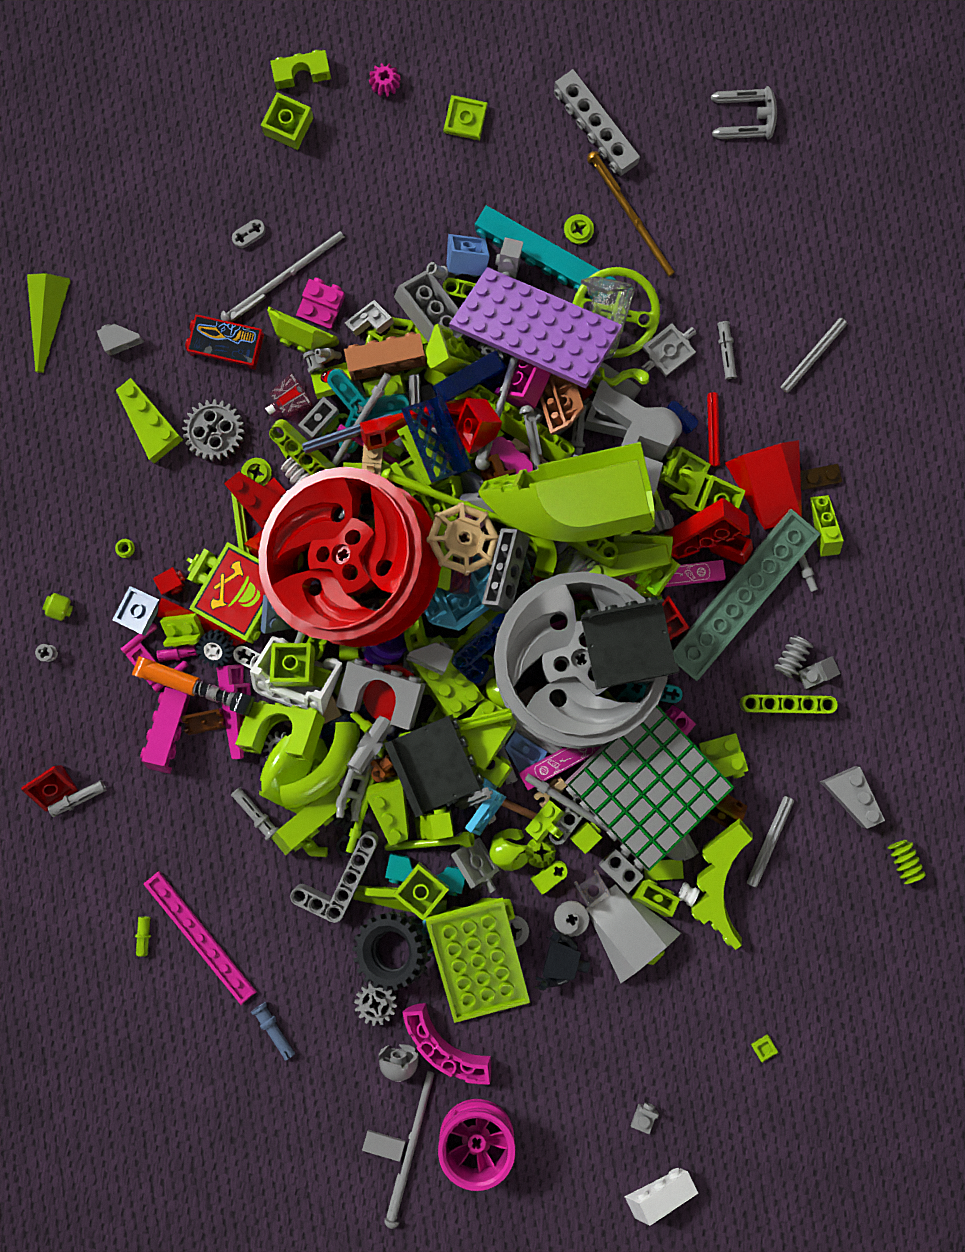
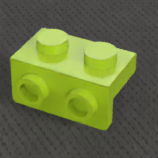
[634,556,680,596]

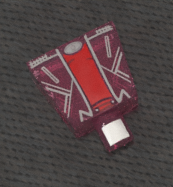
[265,373,313,419]

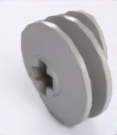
[554,901,589,937]

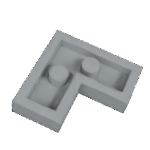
[345,300,395,336]

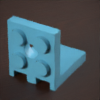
[465,778,507,836]

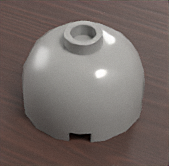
[379,1044,418,1082]

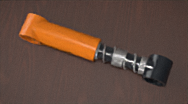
[132,656,255,716]

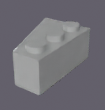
[820,766,885,829]

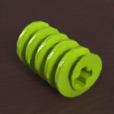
[887,840,926,884]

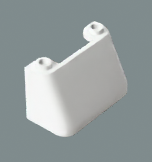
[250,636,342,715]

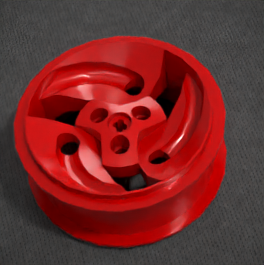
[258,467,441,648]

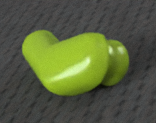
[302,837,328,857]

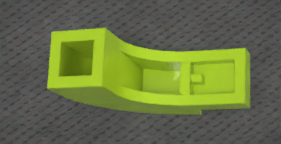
[505,526,557,579]

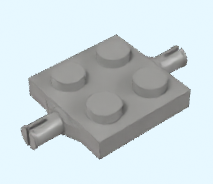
[641,324,696,377]
[451,832,500,893]

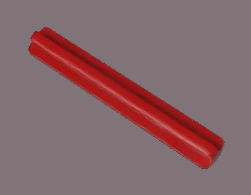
[707,392,720,467]

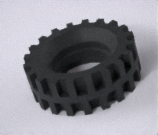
[352,911,432,991]

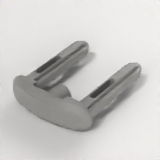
[711,86,777,140]

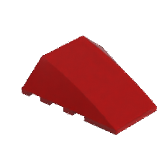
[725,440,802,530]

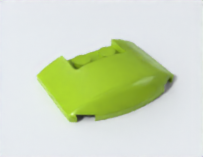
[259,734,332,814]

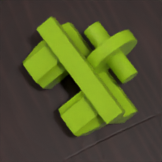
[186,549,217,585]

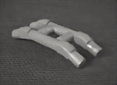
[336,755,380,822]

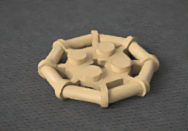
[426,502,499,576]

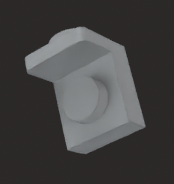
[630,1102,659,1134]

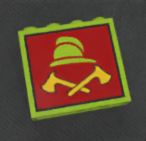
[189,542,265,644]

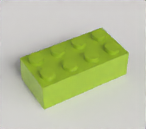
[406,635,484,718]

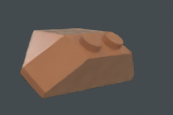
[540,373,585,435]

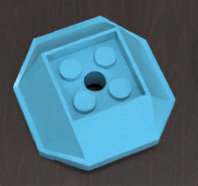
[424,555,491,631]

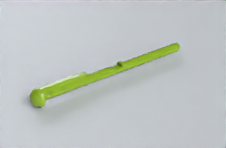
[381,469,526,533]

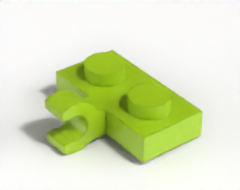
[525,800,565,843]

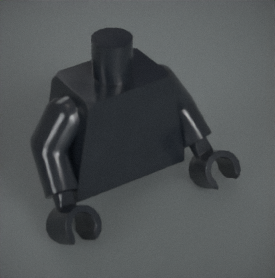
[535,928,590,991]

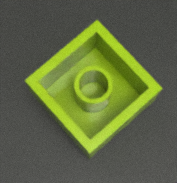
[261,92,314,150]
[269,643,315,687]
[393,862,449,921]

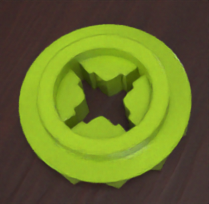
[564,214,594,245]
[241,458,272,486]
[525,837,556,868]

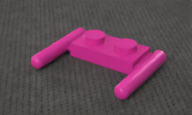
[121,623,188,692]

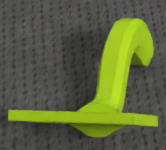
[588,367,649,392]

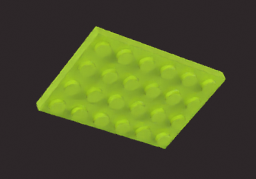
[425,897,530,1023]

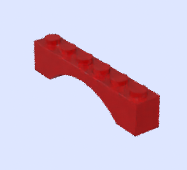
[359,396,471,451]

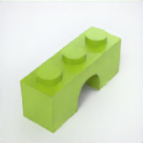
[270,50,331,90]

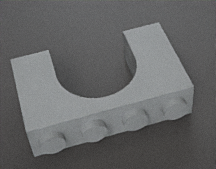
[336,658,426,730]

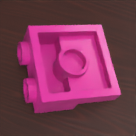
[296,278,345,330]

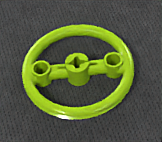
[572,267,660,358]

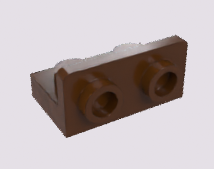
[480,453,516,481]

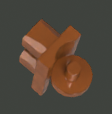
[370,755,397,782]

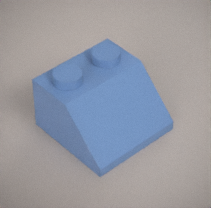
[447,234,489,277]

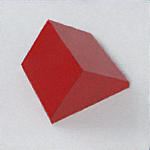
[21,765,78,812]

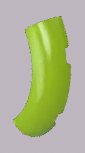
[280,722,360,810]

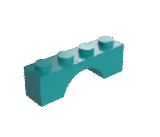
[385,853,465,896]

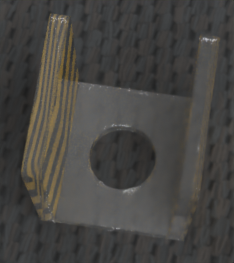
[574,869,611,909]

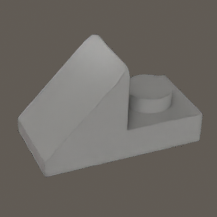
[797,656,840,689]

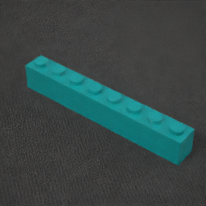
[475,205,616,304]

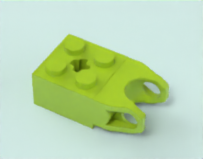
[669,469,745,515]

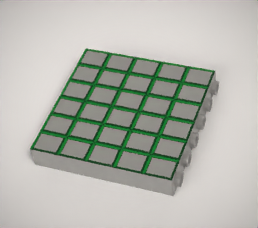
[564,705,734,871]

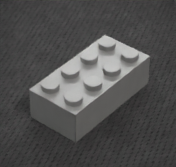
[394,270,469,343]

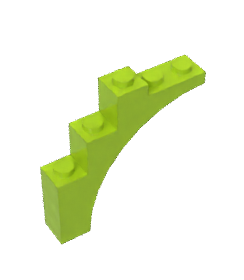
[691,818,753,950]

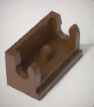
[181,708,226,735]

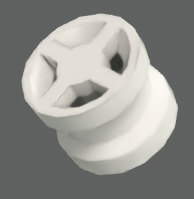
[677,882,700,907]

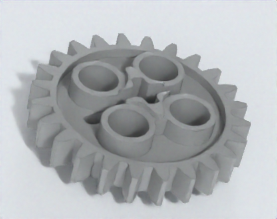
[182,399,245,462]

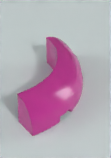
[403,1003,491,1084]

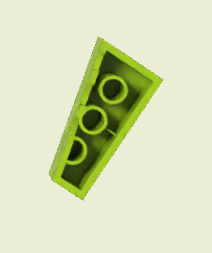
[116,378,183,463]

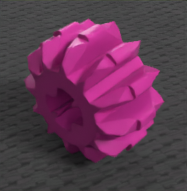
[369,63,401,97]

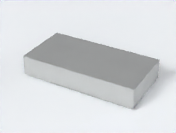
[362,1130,405,1162]

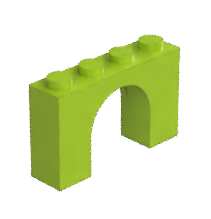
[235,700,325,762]

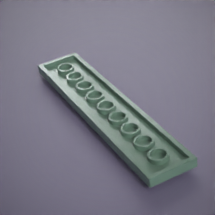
[672,509,820,681]

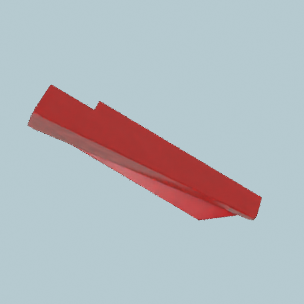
[157,598,248,646]

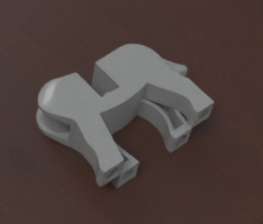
[573,380,682,495]

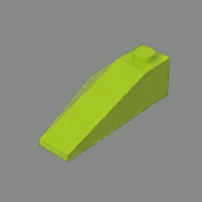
[425,324,492,375]

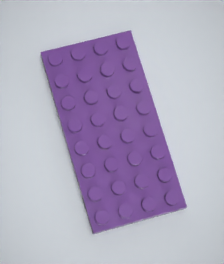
[449,267,623,388]

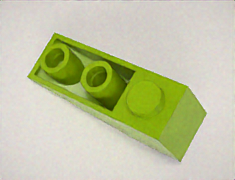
[810,495,844,557]

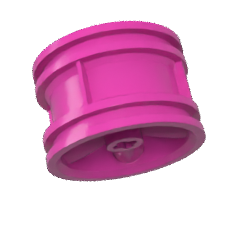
[438,1099,515,1191]

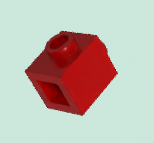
[153,567,186,597]

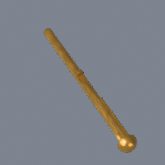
[587,151,675,277]

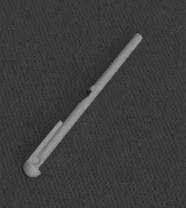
[221,231,344,323]
[475,355,518,470]
[519,405,558,556]
[385,1071,435,1229]

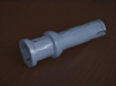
[251,1002,295,1060]

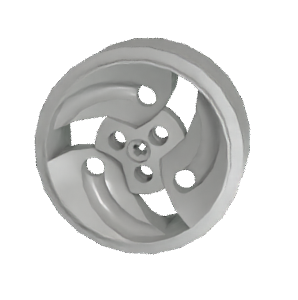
[494,571,668,749]

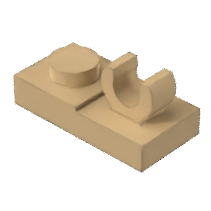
[361,444,384,476]

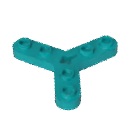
[327,369,409,453]

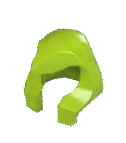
[489,829,528,871]

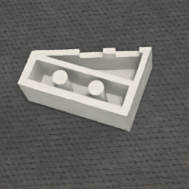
[625,1168,698,1226]

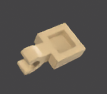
[534,775,567,808]

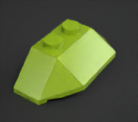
[267,307,339,354]

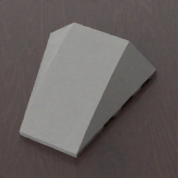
[586,884,681,983]

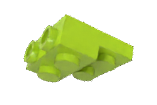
[659,446,711,495]
[699,733,749,778]

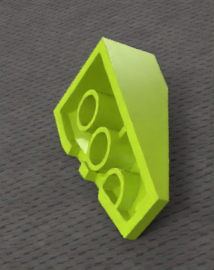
[587,542,671,580]

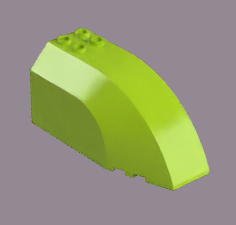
[478,442,656,542]

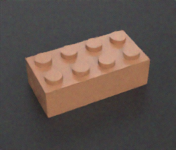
[344,332,426,382]

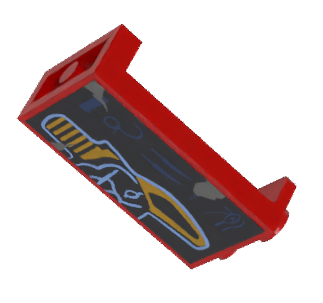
[185,314,264,370]

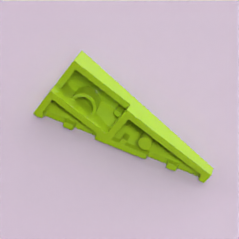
[27,273,70,373]

